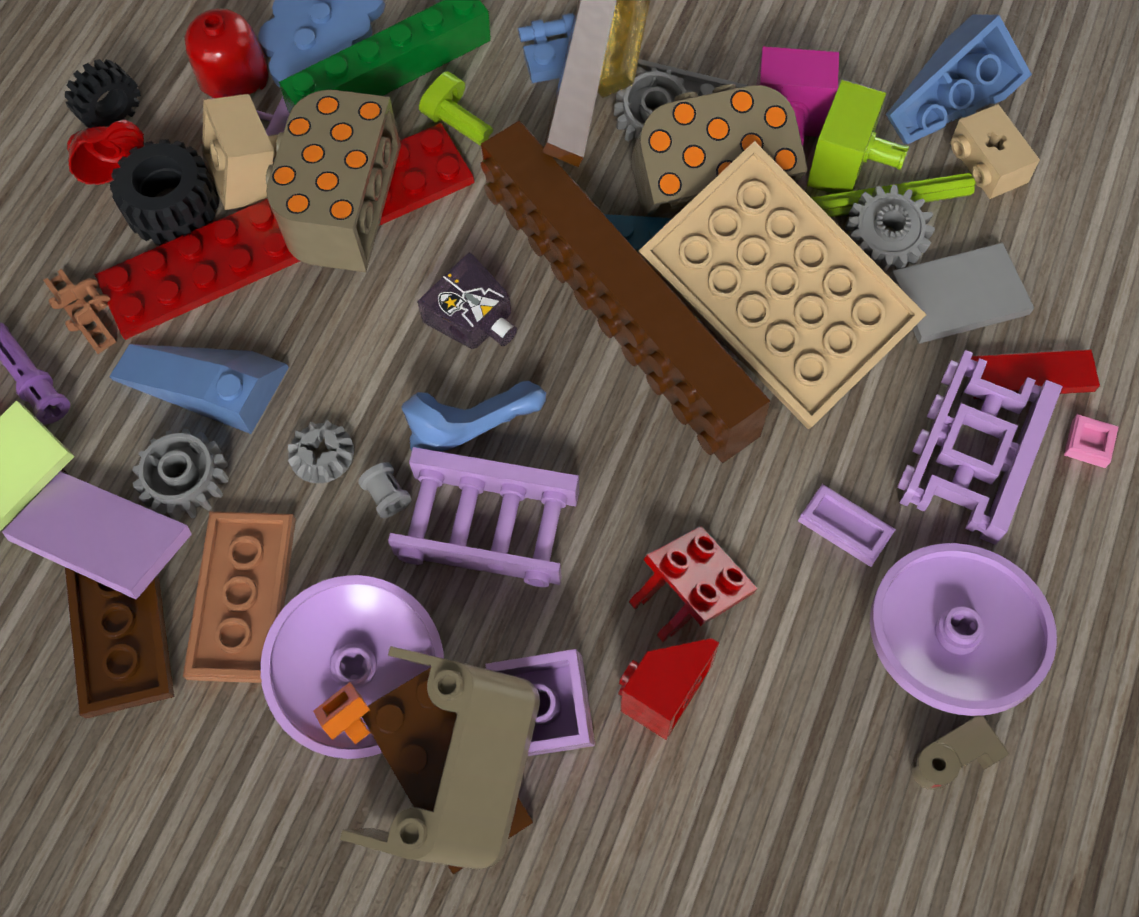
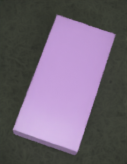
[798,484,896,567]

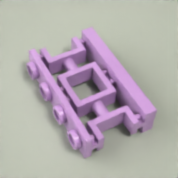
[897,350,1063,545]

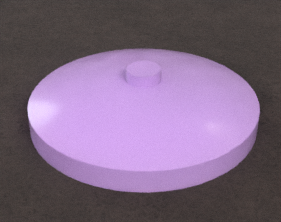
[870,543,1057,716]
[261,575,444,759]

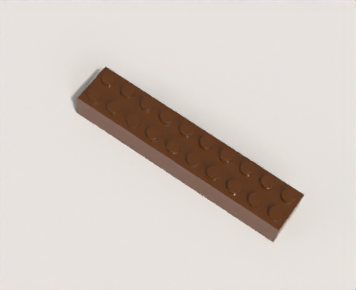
[481,120,770,464]

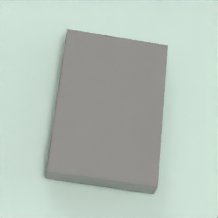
[890,243,1034,344]

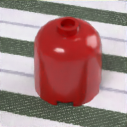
[184,8,269,98]

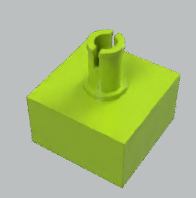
[807,80,909,194]

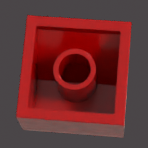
[618,638,720,740]

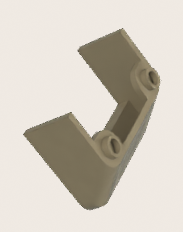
[340,646,540,869]

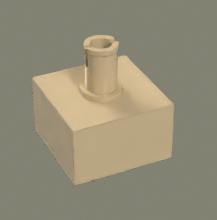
[202,94,278,210]

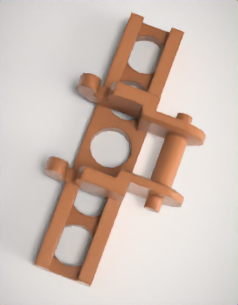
[43,269,116,354]

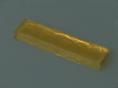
[598,0,650,98]

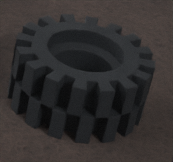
[65,59,141,128]

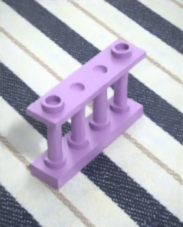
[388,447,579,587]

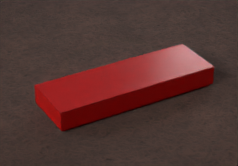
[971,349,1100,399]

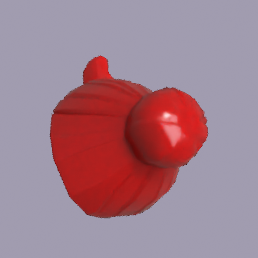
[67,120,144,185]

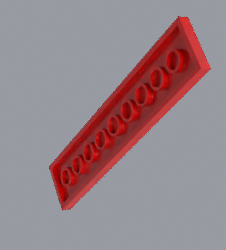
[94,123,474,340]

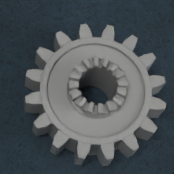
[613,68,693,142]
[845,185,935,272]
[132,429,229,521]

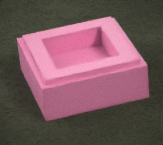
[1064,414,1118,468]

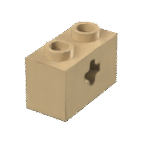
[950,104,1040,199]

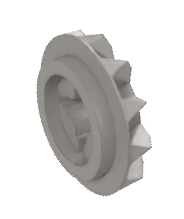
[287,420,354,483]

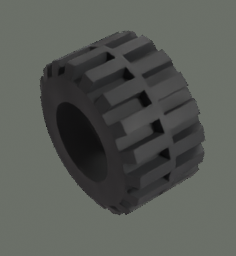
[110,139,219,245]

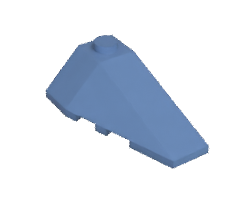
[886,14,1032,144]
[109,344,289,434]

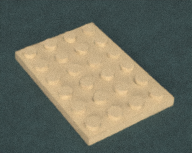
[638,141,926,429]

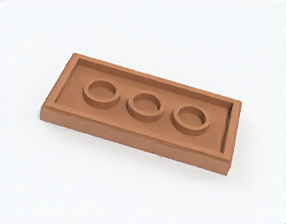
[183,511,296,683]

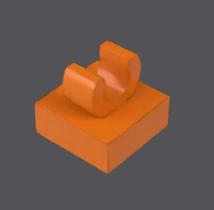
[313,682,370,745]

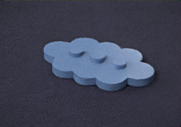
[258,0,385,87]

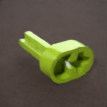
[419,71,493,146]

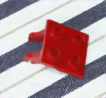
[629,526,758,642]

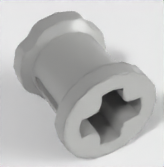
[358,462,412,518]

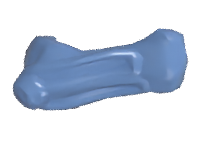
[401,381,546,452]

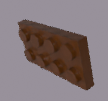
[65,567,174,719]
[362,667,533,875]

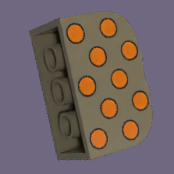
[631,84,808,217]
[266,90,401,272]

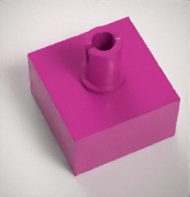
[756,46,839,146]

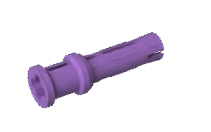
[0,323,70,425]

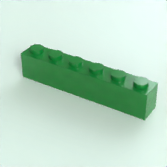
[279,0,491,114]

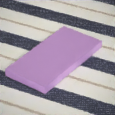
[2,471,192,599]

